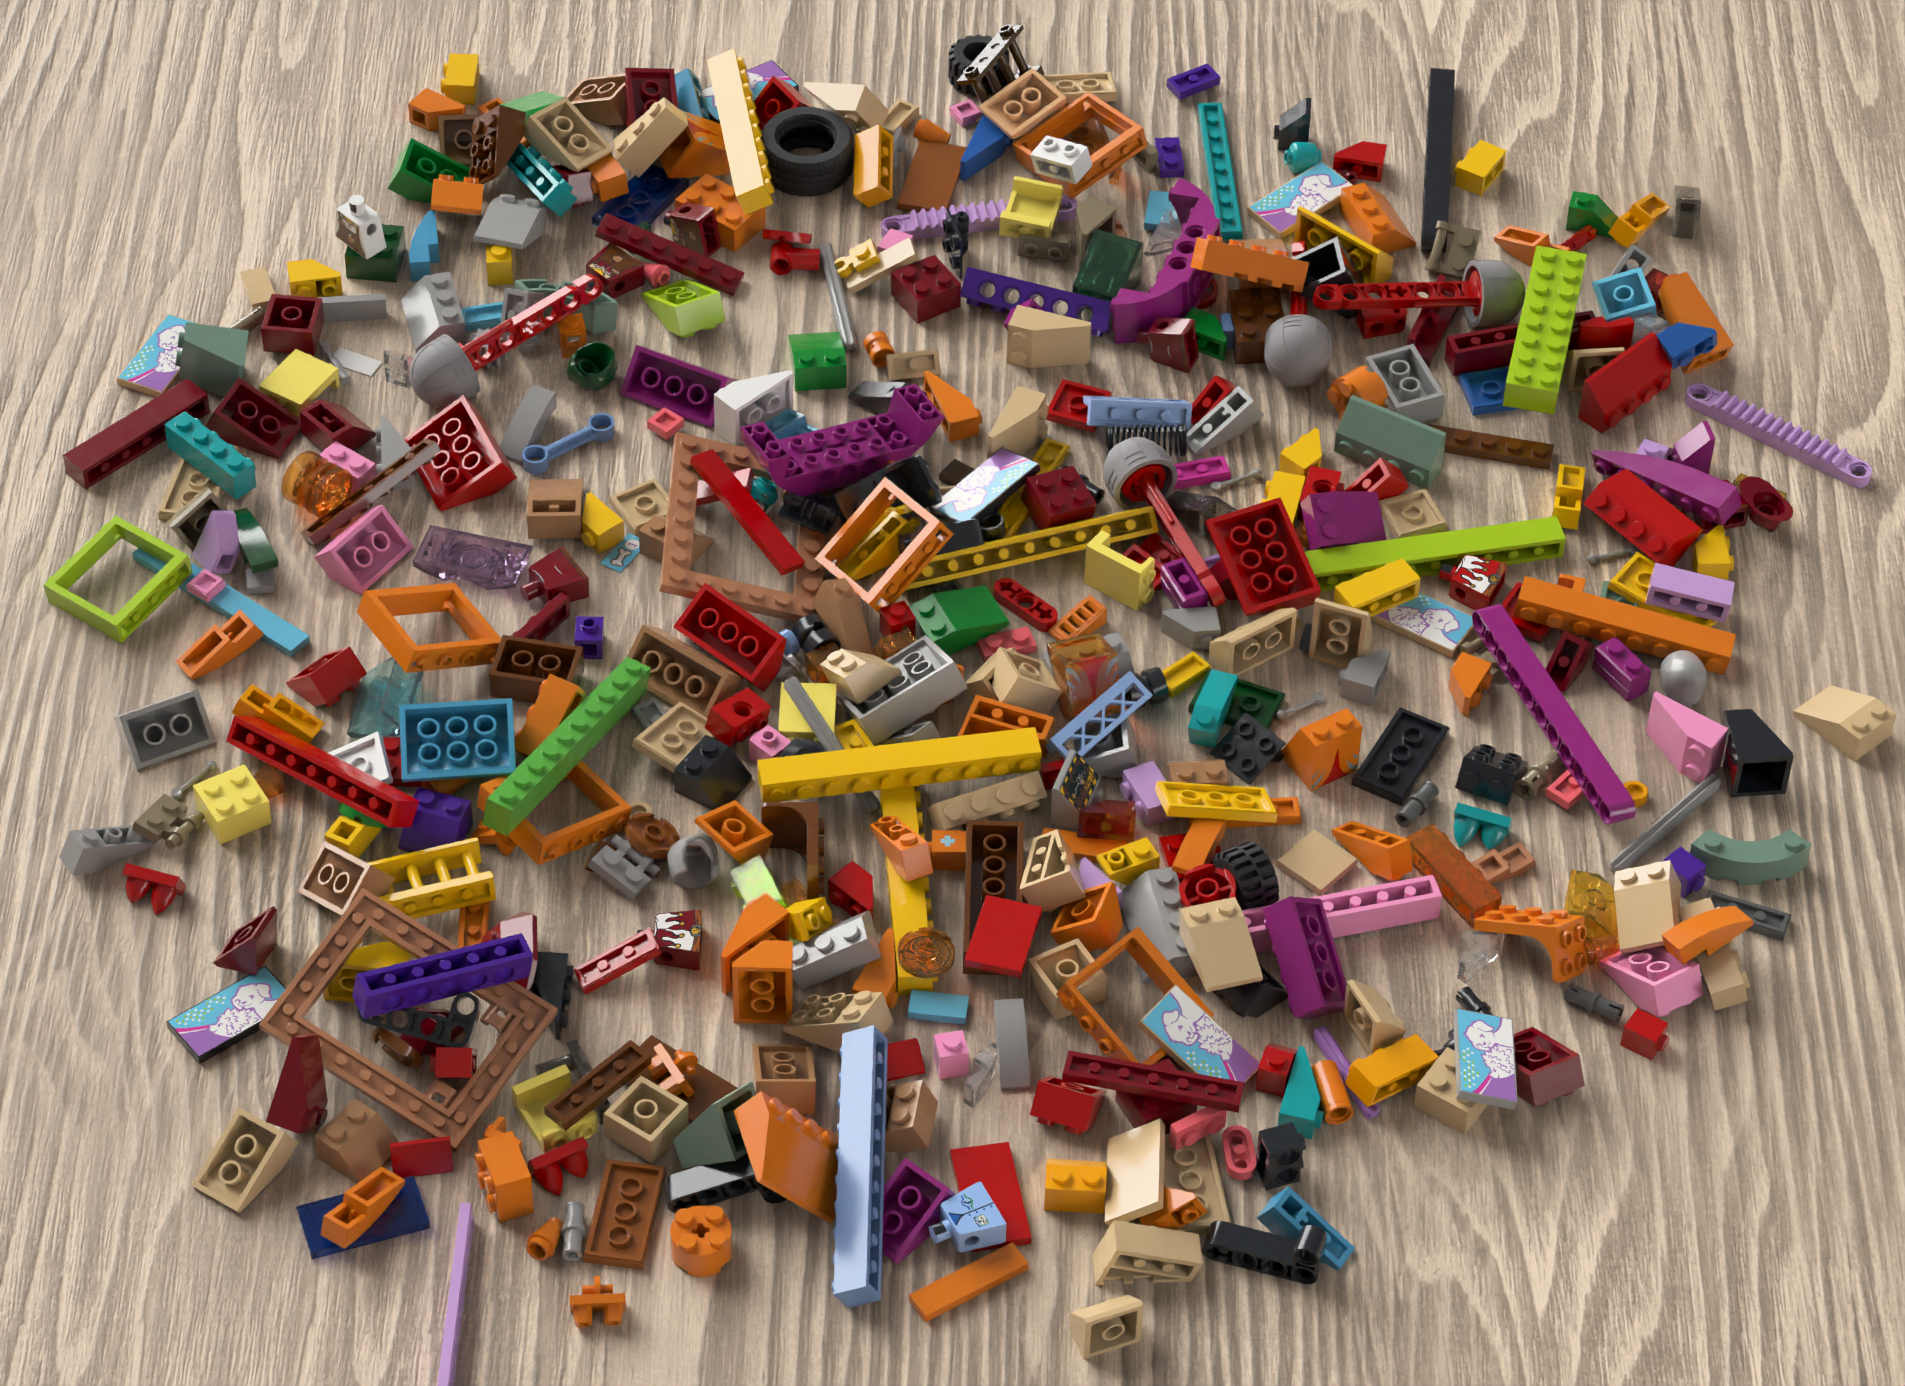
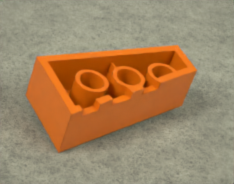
[1190,234,1309,293]

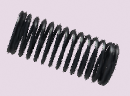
[1106,423,1187,457]

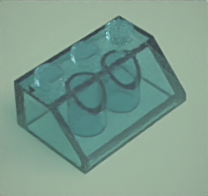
[347,657,424,738]

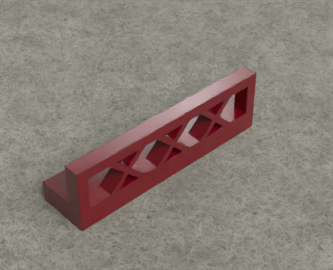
[1406,274,1459,367]

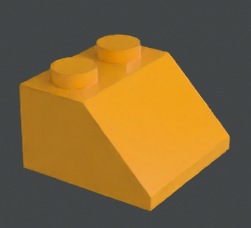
[1044,1158,1107,1214]

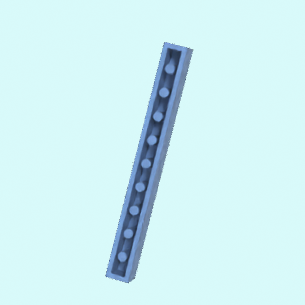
[831,1025,888,1308]

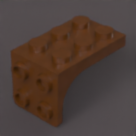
[761,802,824,900]

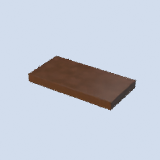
[625,1035,738,1125]

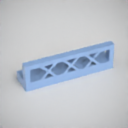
[1083,396,1192,430]
[1045,671,1152,759]

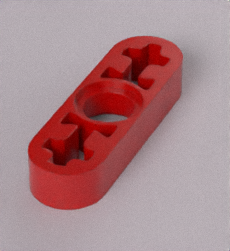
[994,578,1058,632]

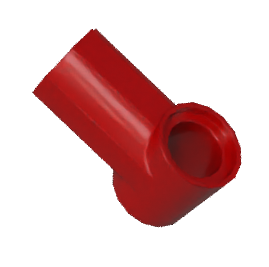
[770,241,820,275]

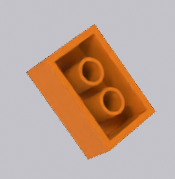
[675,173,766,253]

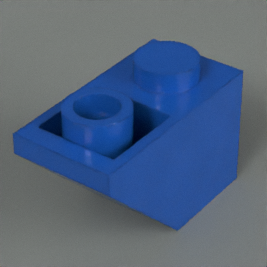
[1656,322,1717,369]

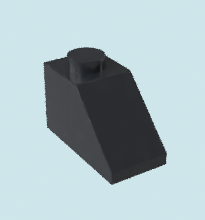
[1273,98,1311,150]

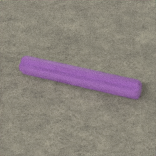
[1313,1026,1380,1119]

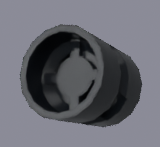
[792,614,841,665]
[1119,667,1168,709]

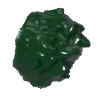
[566,341,618,391]

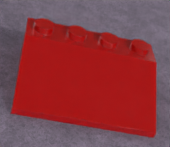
[404,395,517,511]
[1205,497,1321,616]

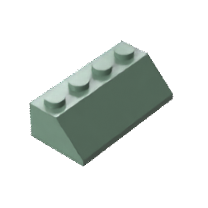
[1334,395,1447,490]

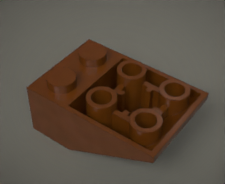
[469,105,525,184]

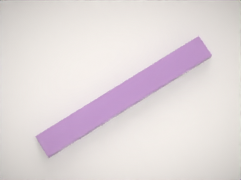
[437,1202,474,1386]

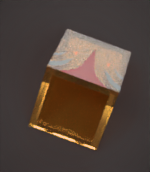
[1047,632,1120,722]

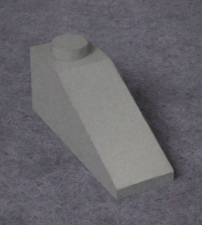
[1187,386,1264,456]

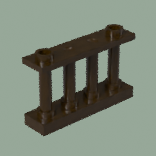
[957,24,1045,125]

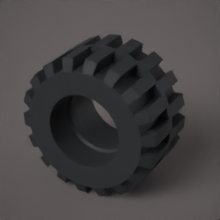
[948,35,1009,96]
[1212,841,1279,910]

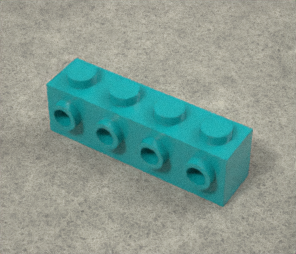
[507,142,577,217]
[165,412,257,500]

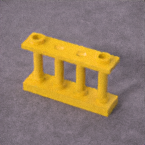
[368,837,496,919]

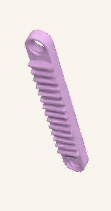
[881,195,1077,240]
[1685,383,1872,488]

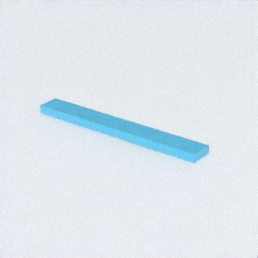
[132,548,310,658]

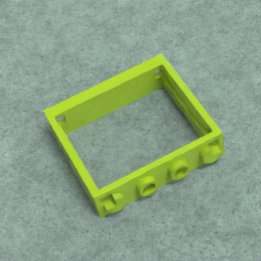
[43,515,193,643]

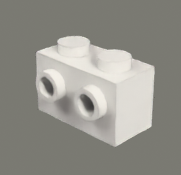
[1030,135,1092,184]

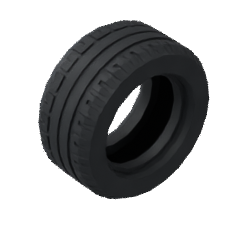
[761,107,854,197]

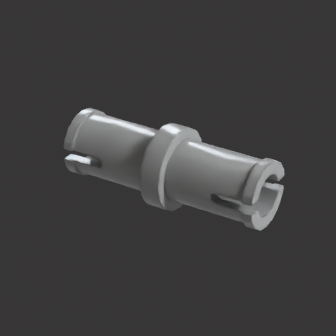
[561,1201,586,1262]

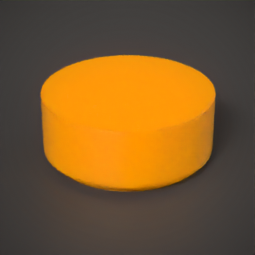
[1623,781,1649,808]

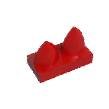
[122,863,186,915]
[527,1136,589,1196]

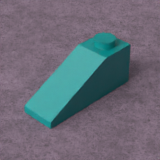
[1188,669,1238,748]
[1277,1046,1324,1139]

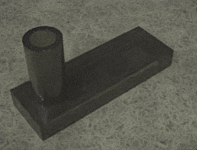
[535,1039,610,1125]

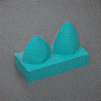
[1454,802,1512,850]

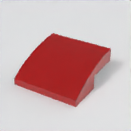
[1575,316,1635,351]
[1122,533,1181,591]

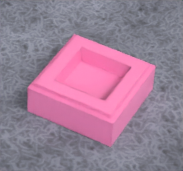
[949,99,983,127]
[186,569,226,602]

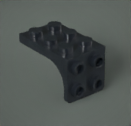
[830,454,942,525]

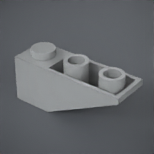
[376,416,415,490]
[59,825,155,875]

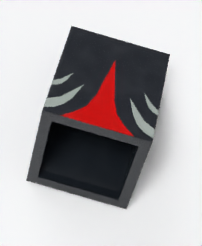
[1292,237,1365,319]
[1721,709,1794,797]

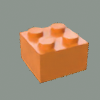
[474,1131,534,1223]

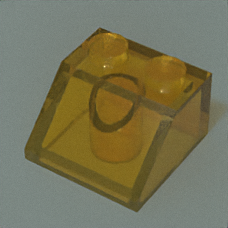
[1564,869,1618,944]

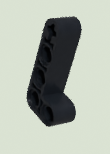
[357,992,481,1048]
[664,1153,787,1213]
[1202,1220,1327,1284]

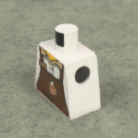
[335,195,386,259]

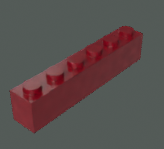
[1444,310,1596,376]
[63,378,210,490]

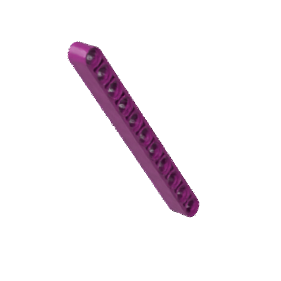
[1472,604,1636,825]

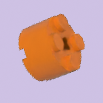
[1327,366,1388,421]
[670,1206,732,1277]

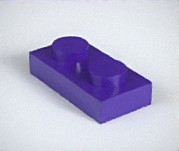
[1166,63,1221,100]
[1154,137,1185,178]

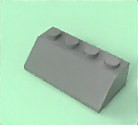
[1121,867,1199,984]

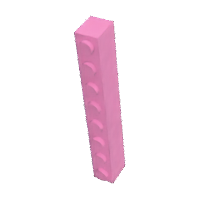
[1242,875,1442,953]

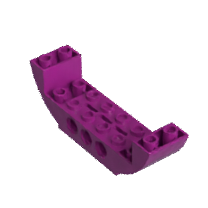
[1110,178,1221,344]
[740,384,944,497]

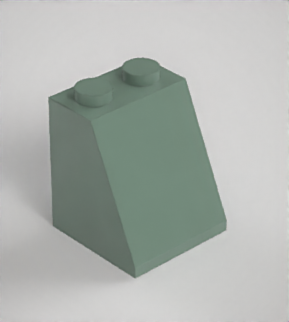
[175,322,249,398]
[673,1082,756,1168]

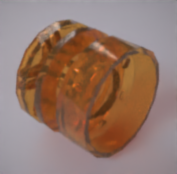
[281,450,353,518]

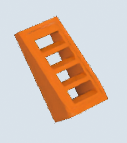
[1048,595,1107,647]

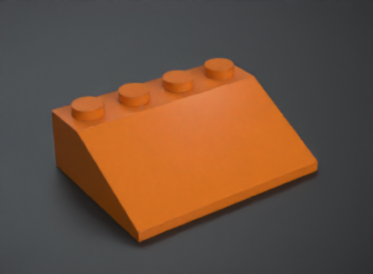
[734,1091,838,1223]

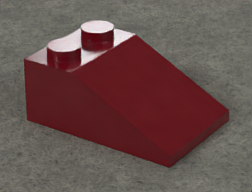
[625,68,678,129]
[205,377,301,459]
[1514,1027,1585,1107]
[266,1033,328,1134]

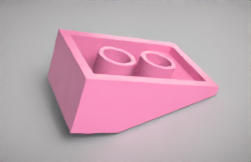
[1646,691,1728,783]
[1599,946,1704,1017]

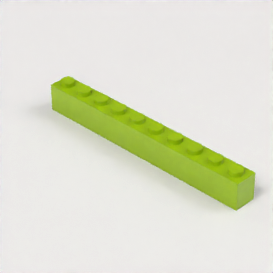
[1305,516,1566,591]

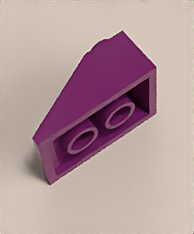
[1300,491,1387,550]
[882,1158,956,1265]

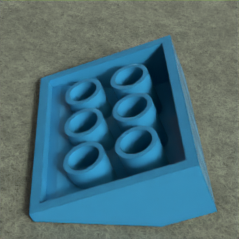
[399,698,516,782]

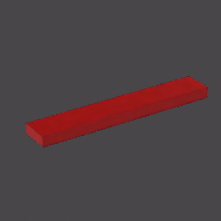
[690,449,805,576]

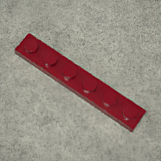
[595,213,745,296]
[1062,1050,1245,1113]

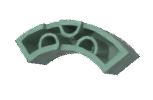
[514,279,618,335]
[1690,829,1812,885]

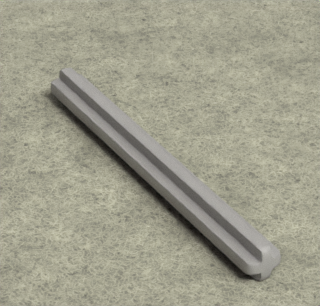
[819,242,857,352]
[784,677,881,815]
[1609,774,1722,873]

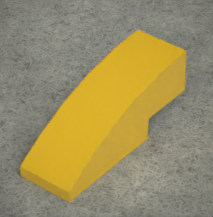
[1552,464,1585,530]

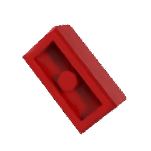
[887,1038,926,1081]
[390,1136,454,1178]

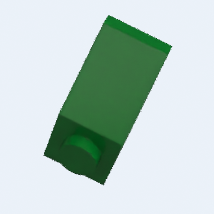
[1566,191,1618,238]
[1184,307,1227,361]

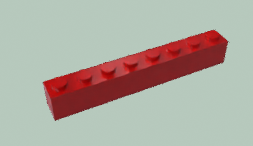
[226,716,419,828]

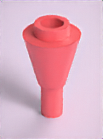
[634,258,670,288]

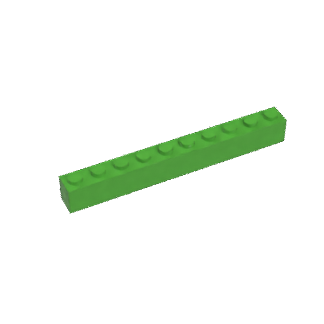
[482,657,651,836]

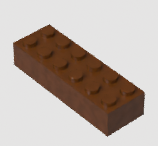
[963,820,1024,975]

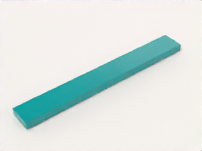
[1197,103,1243,240]

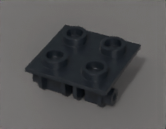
[942,208,969,279]
[777,492,838,535]
[1209,713,1286,785]

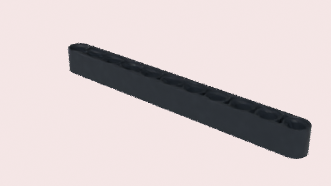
[1420,68,1455,253]

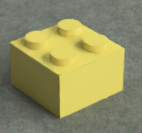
[193,764,272,845]

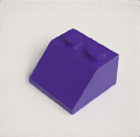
[398,787,473,853]

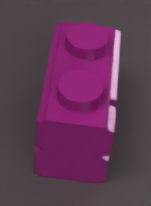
[1161,558,1208,609]
[1592,637,1652,701]

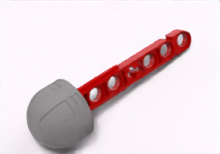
[1264,241,1332,387]
[1313,260,1526,327]
[410,274,603,408]
[1103,437,1226,607]

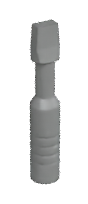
[318,342,350,384]

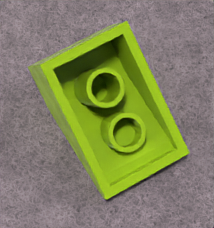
[641,278,726,338]

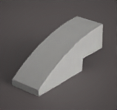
[500,385,557,465]
[993,999,1030,1091]

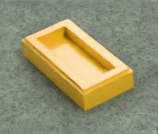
[1162,651,1212,698]

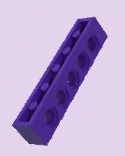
[960,267,1113,337]
[352,933,533,1019]

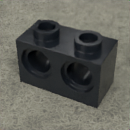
[1256,1122,1306,1190]

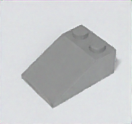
[473,194,547,249]

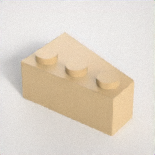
[613,97,688,178]
[1020,829,1086,913]
[1092,1220,1202,1285]

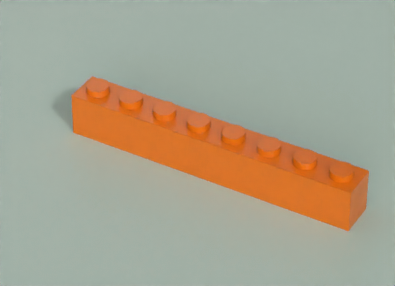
[1513,576,1736,675]

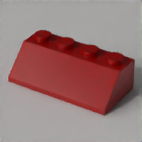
[1578,332,1672,434]
[1583,469,1703,567]
[673,583,787,692]

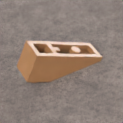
[812,578,874,655]

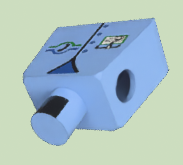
[929,1181,1006,1252]

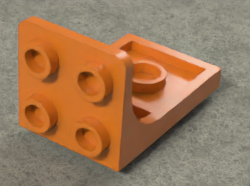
[1474,905,1587,983]

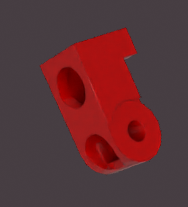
[1356,308,1408,339]

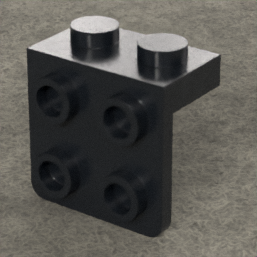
[1455,744,1528,806]

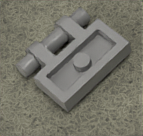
[588,835,662,901]

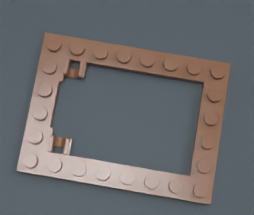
[659,432,828,622]
[259,888,558,1152]

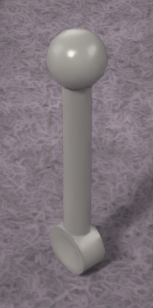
[1211,469,1262,493]
[1587,545,1640,564]
[1276,693,1325,721]
[171,761,217,800]

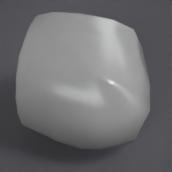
[1660,650,1708,706]
[667,834,720,889]

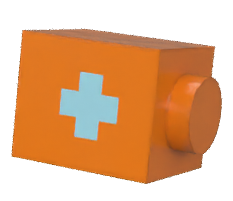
[927,830,966,871]

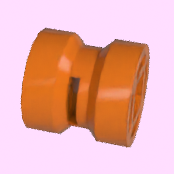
[863,331,896,367]

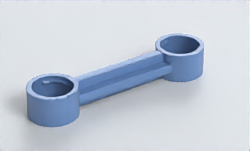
[522,413,615,474]

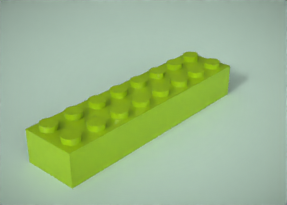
[1503,245,1587,415]

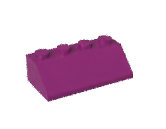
[620,345,739,427]
[1262,896,1347,1019]

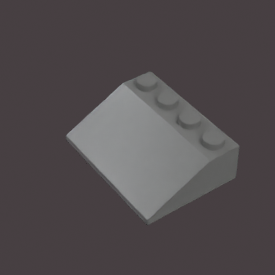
[837,635,968,745]

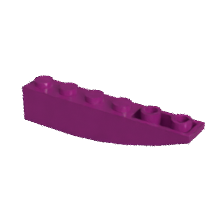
[1591,450,1741,526]

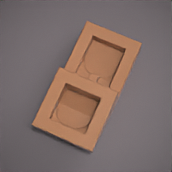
[1471,841,1536,885]

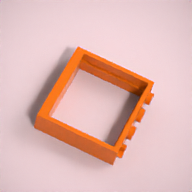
[1013,91,1148,199]
[815,477,953,614]
[357,583,501,673]
[477,760,632,865]
[1056,926,1214,1065]

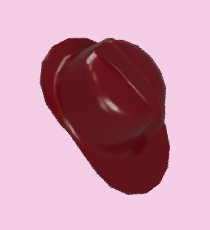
[1739,476,1794,532]

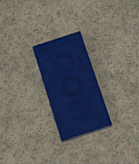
[591,164,689,230]
[296,1176,430,1259]

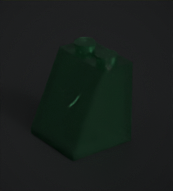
[1072,229,1144,310]

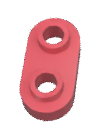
[1221,1125,1257,1180]

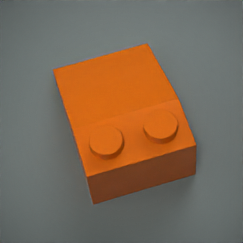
[721,893,790,995]

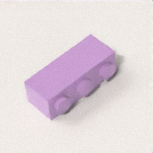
[1645,563,1735,623]

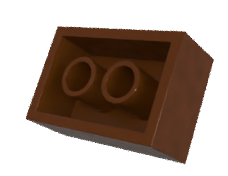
[1226,287,1284,364]
[489,635,584,703]

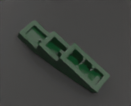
[233,507,279,574]

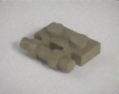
[132,793,204,849]

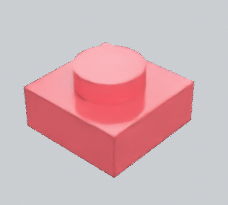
[647,407,684,440]

